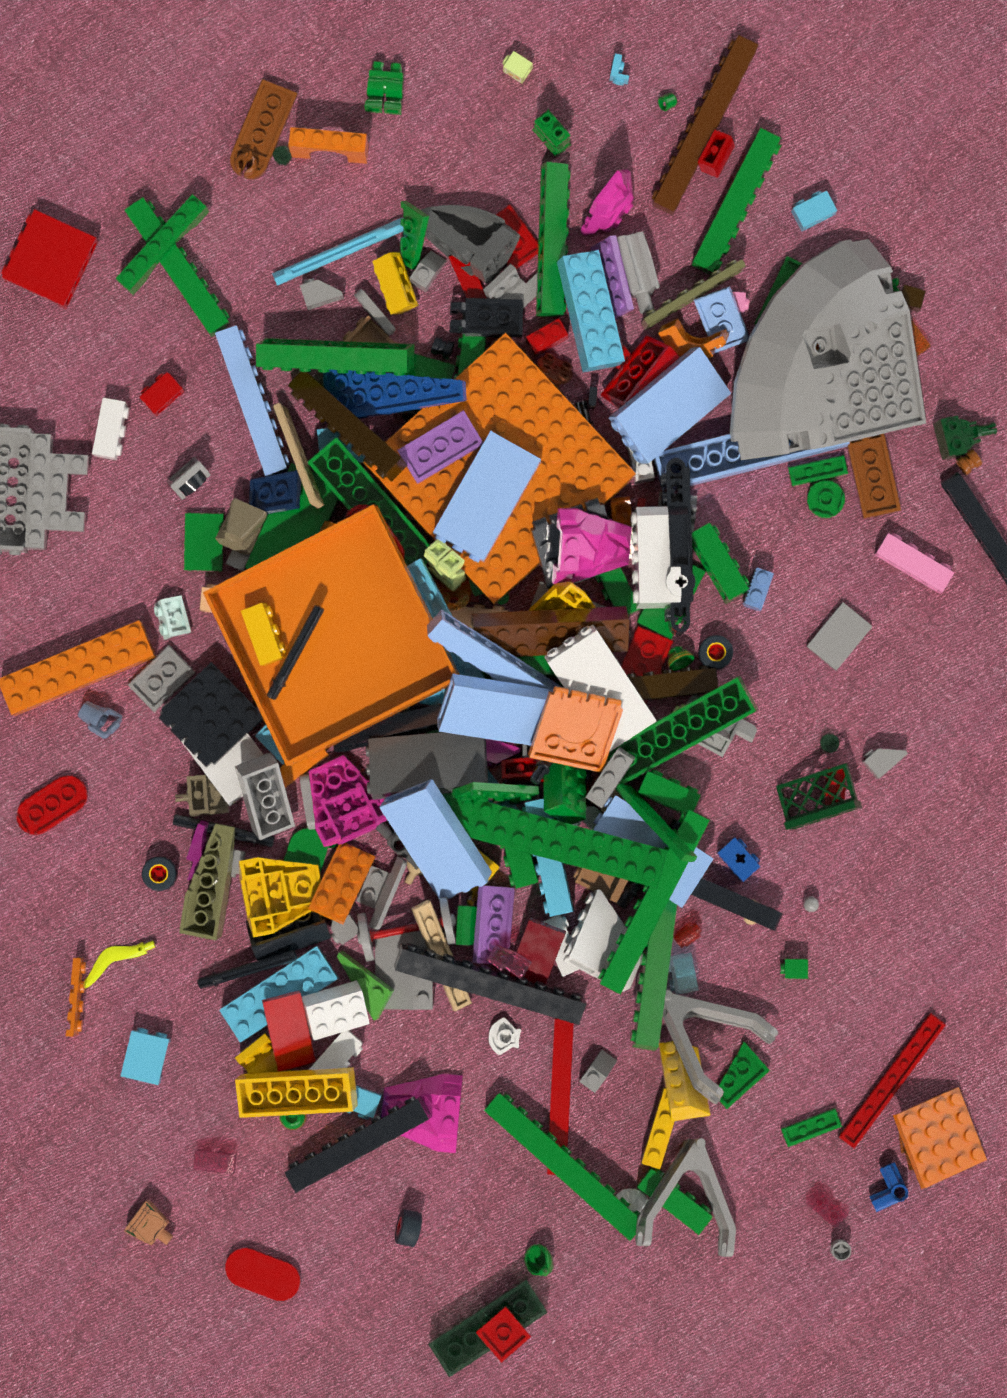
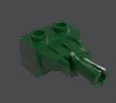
[933,415,997,460]

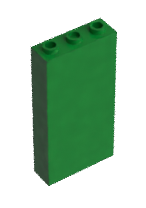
[245,463,340,570]

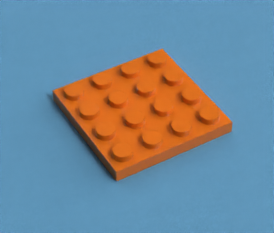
[893,1087,987,1189]

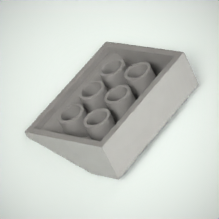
[375,932,433,1010]

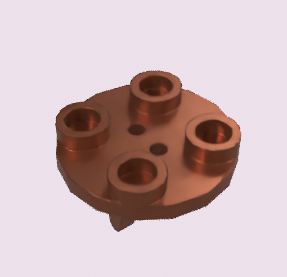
[537,353,573,388]

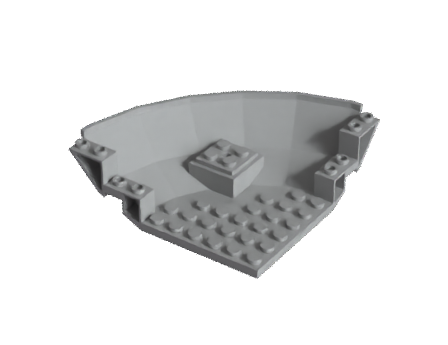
[730,239,926,460]

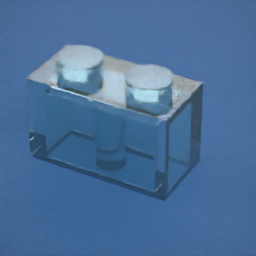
[668,952,699,995]

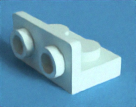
[154,595,191,640]

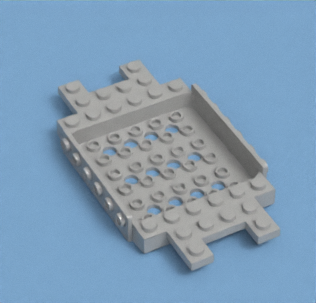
[0,424,89,555]

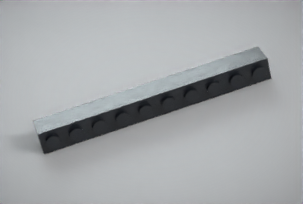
[394,943,587,1025]

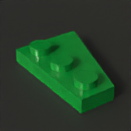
[400,201,429,269]
[719,1042,770,1109]

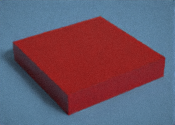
[476,1306,531,1363]

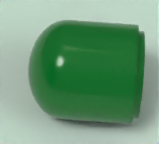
[658,93,677,111]

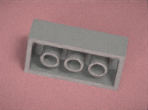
[235,753,295,840]

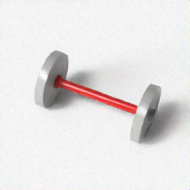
[357,896,456,962]

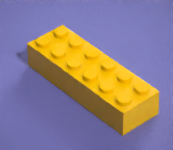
[235,1067,358,1118]

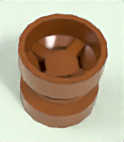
[956,449,982,475]

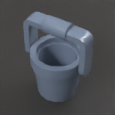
[78,701,122,739]

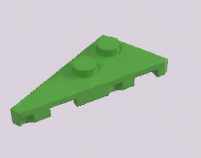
[337,951,394,1021]

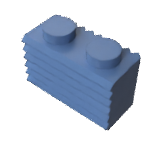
[743,568,774,611]

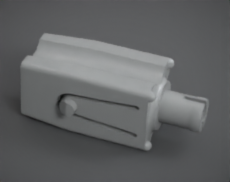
[617,231,660,314]

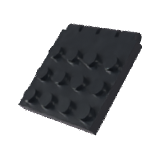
[530,498,608,590]
[159,662,263,767]

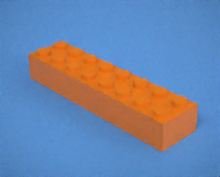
[0,620,156,716]

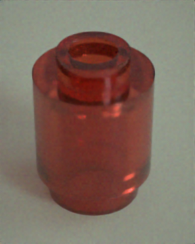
[673,921,702,949]

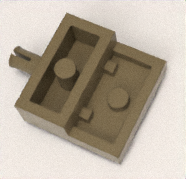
[175,775,229,816]

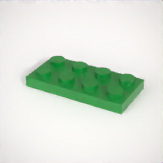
[452,782,539,804]

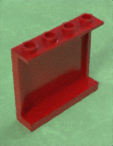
[1,209,99,309]

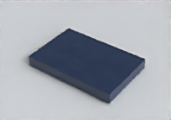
[249,470,301,514]

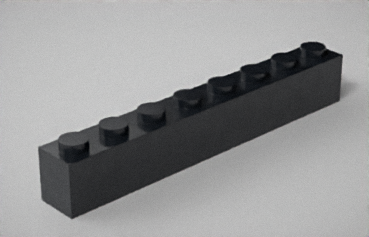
[285,1096,432,1193]

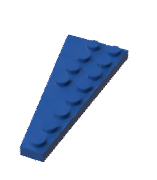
[323,370,467,419]

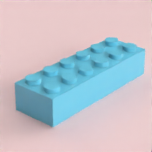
[557,250,625,372]
[522,799,574,917]
[219,946,339,1042]

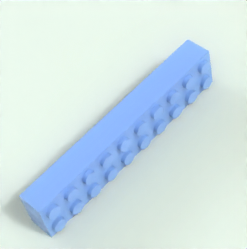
[654,434,850,492]

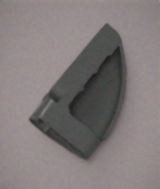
[421,205,520,284]

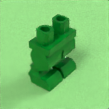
[365,61,404,115]
[532,109,571,157]

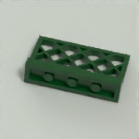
[776,763,862,830]

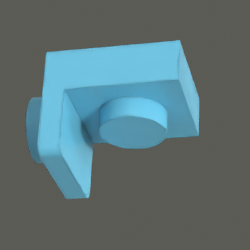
[609,54,629,85]

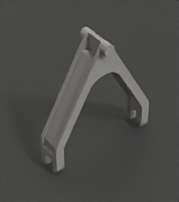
[663,990,778,1104]
[635,1138,736,1257]

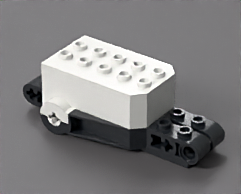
[631,458,696,636]

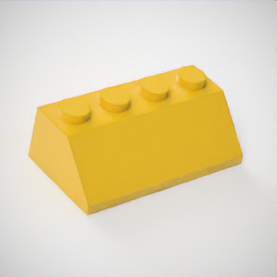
[659,1041,710,1121]

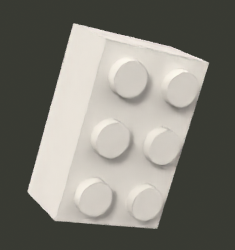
[302,980,369,1040]

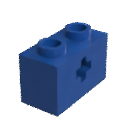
[717,838,761,882]

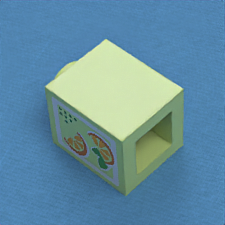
[502,51,533,84]

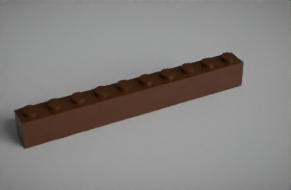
[652,35,759,216]

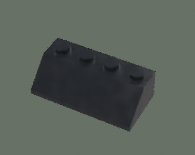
[245,911,331,961]

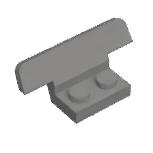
[483,264,537,308]
[685,695,757,757]
[357,856,407,930]

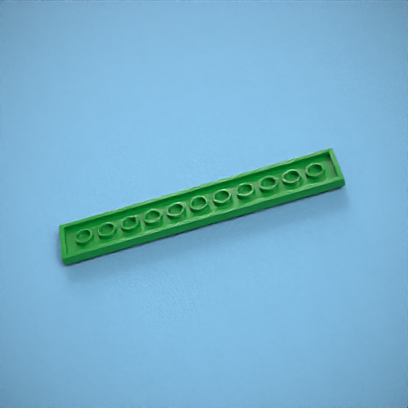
[442,793,667,888]

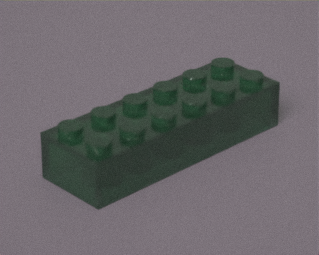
[428,1277,548,1378]

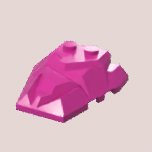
[581,169,634,236]
[552,508,632,584]
[309,755,387,847]
[382,1074,463,1153]

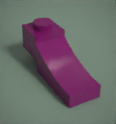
[186,820,209,881]

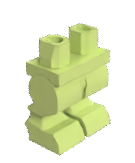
[424,539,466,591]

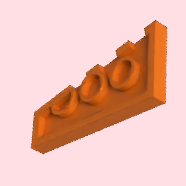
[65,958,86,1037]

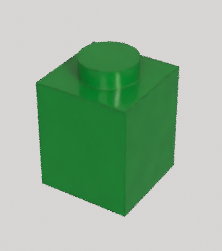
[780,959,808,979]

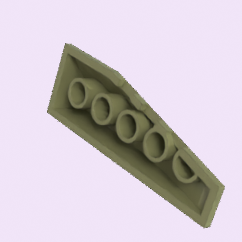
[179,823,235,941]

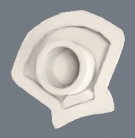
[489,1018,521,1055]
[616,1188,648,1212]

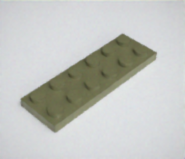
[641,259,746,330]

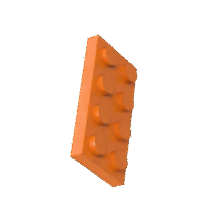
[308,843,375,925]

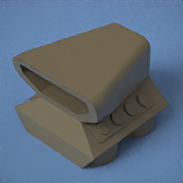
[215,498,267,555]

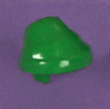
[524,1244,554,1276]

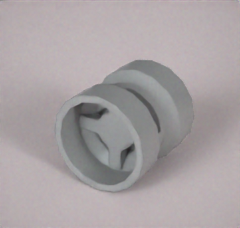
[830,1239,851,1261]

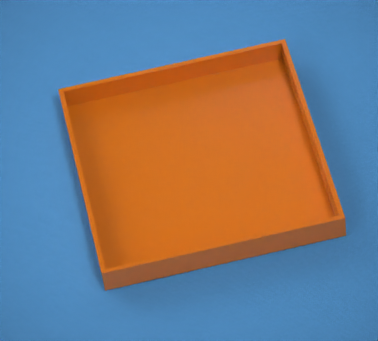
[364,333,636,605]
[203,504,460,766]

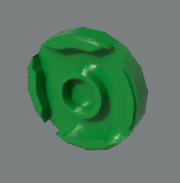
[807,480,845,519]

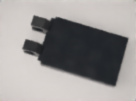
[450,298,523,338]

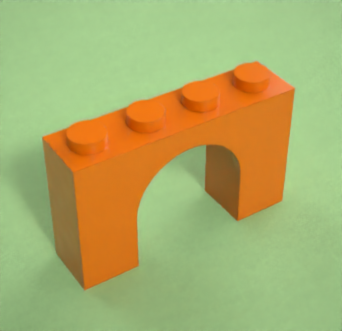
[288,127,369,164]

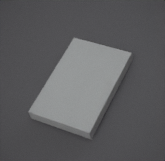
[806,602,873,671]
[128,645,196,713]

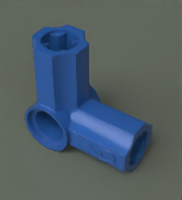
[869,1162,909,1212]

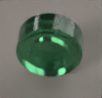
[273,146,292,166]
[820,734,839,753]

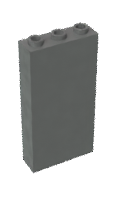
[366,732,488,800]

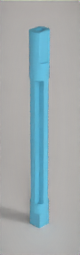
[272,217,403,286]

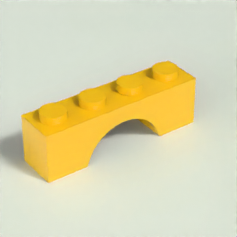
[641,1087,675,1169]

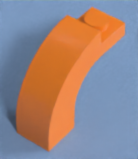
[658,318,729,358]

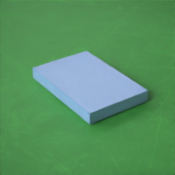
[694,286,749,353]

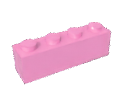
[875,533,954,594]

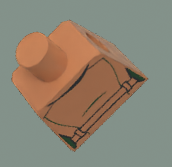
[124,1199,173,1245]

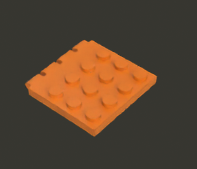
[528,686,623,772]

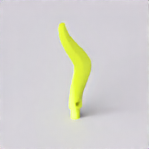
[84,940,156,988]

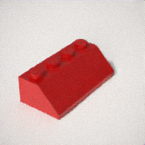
[601,335,680,409]

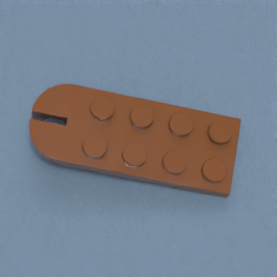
[230,79,298,180]
[847,434,901,519]

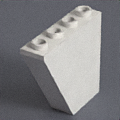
[563,889,643,992]

